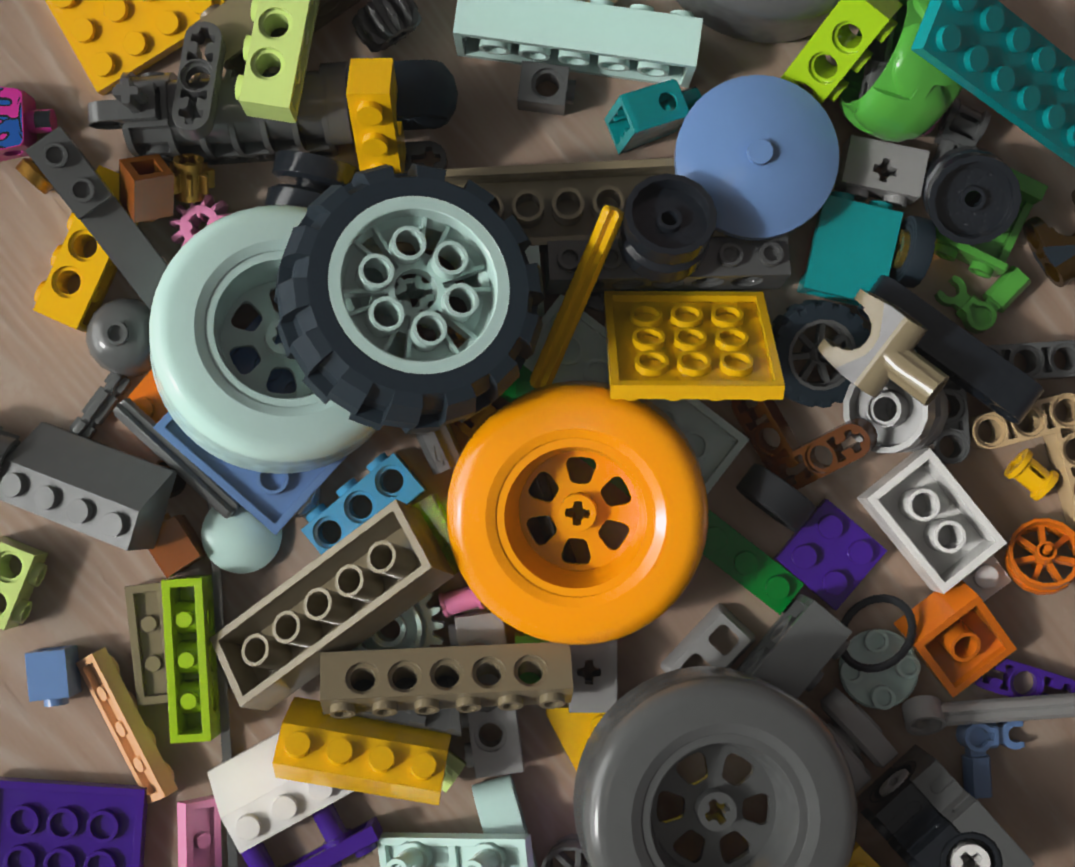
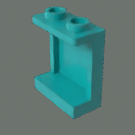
[797,191,903,307]

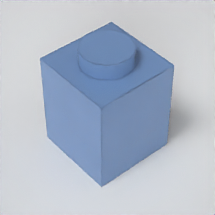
[25,645,82,707]

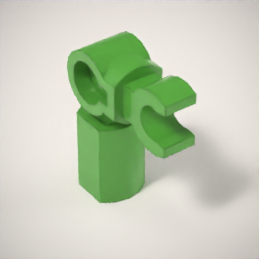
[934,266,1031,334]

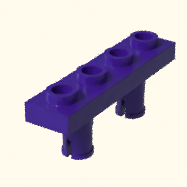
[241,803,383,867]

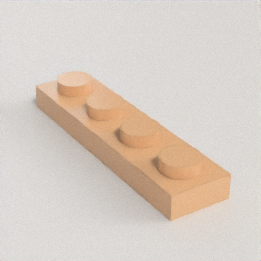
[76,647,179,804]

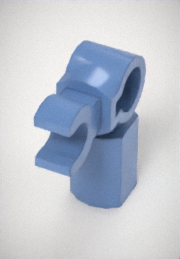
[956,721,1025,799]

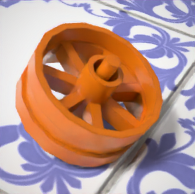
[1004,518,1075,595]

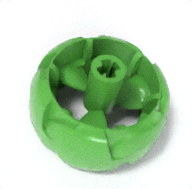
[839,0,963,142]

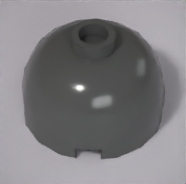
[86,298,152,377]

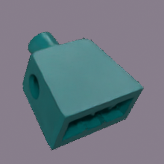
[604,79,702,155]

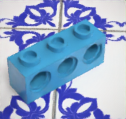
[301,452,427,555]

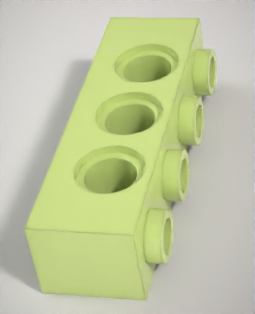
[235,0,320,123]

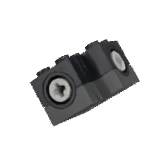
[858,744,1035,867]

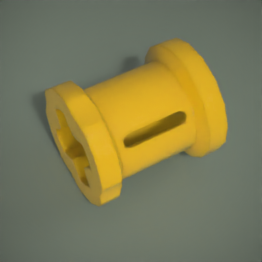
[1004,448,1059,501]

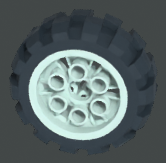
[274,163,545,434]

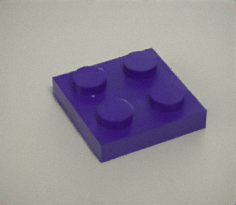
[774,498,888,610]

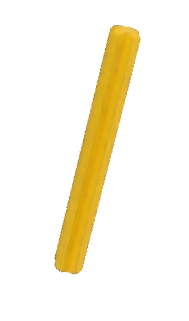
[530,205,624,388]

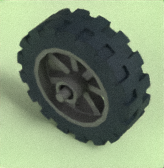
[772,300,870,408]

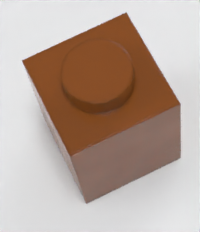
[119,154,174,223]
[148,513,207,578]

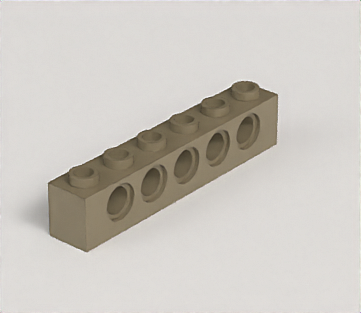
[320,642,574,719]

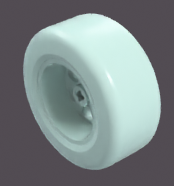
[149,205,412,474]

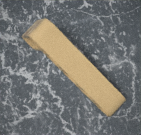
[969,393,1075,531]

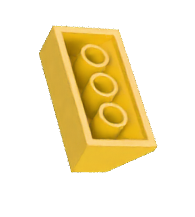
[272,697,452,806]

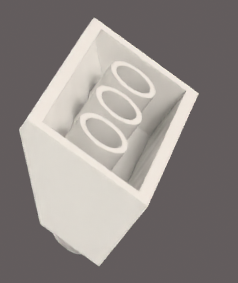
[207,732,354,854]

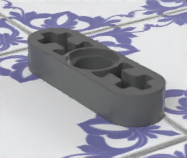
[172,21,226,140]

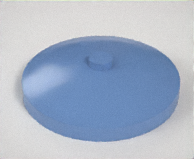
[674,75,839,240]

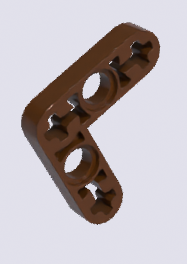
[731,400,878,490]

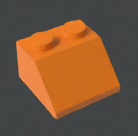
[893,580,1017,698]

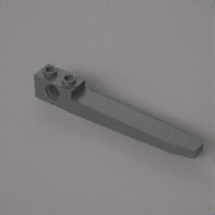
[25,126,168,311]

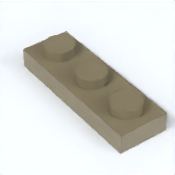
[124,582,168,706]

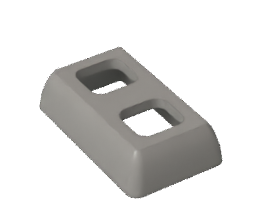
[660,603,755,673]

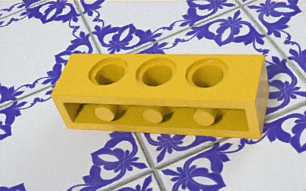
[33,165,139,332]

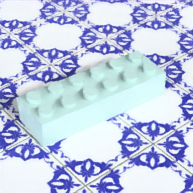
[453,0,703,88]

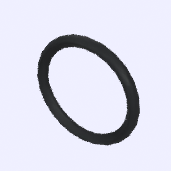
[841,594,917,673]

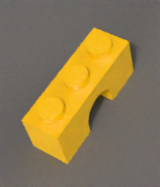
[346,58,406,173]

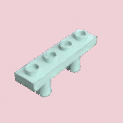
[377,832,534,867]

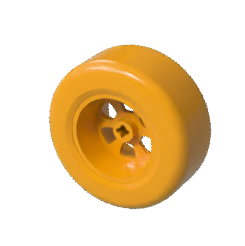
[447,381,708,645]

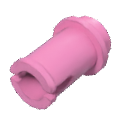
[438,586,485,618]

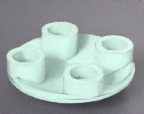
[201,506,282,574]
[839,629,921,710]

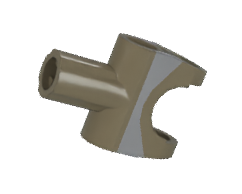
[818,288,949,406]

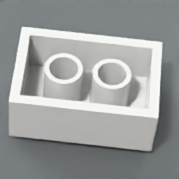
[857,448,1007,594]

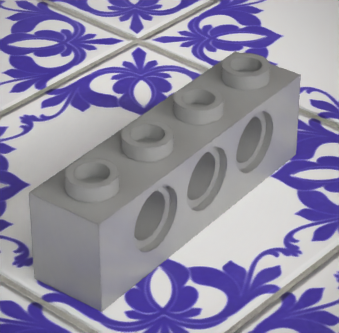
[448,610,524,779]

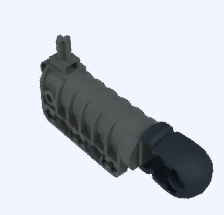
[88,59,458,168]

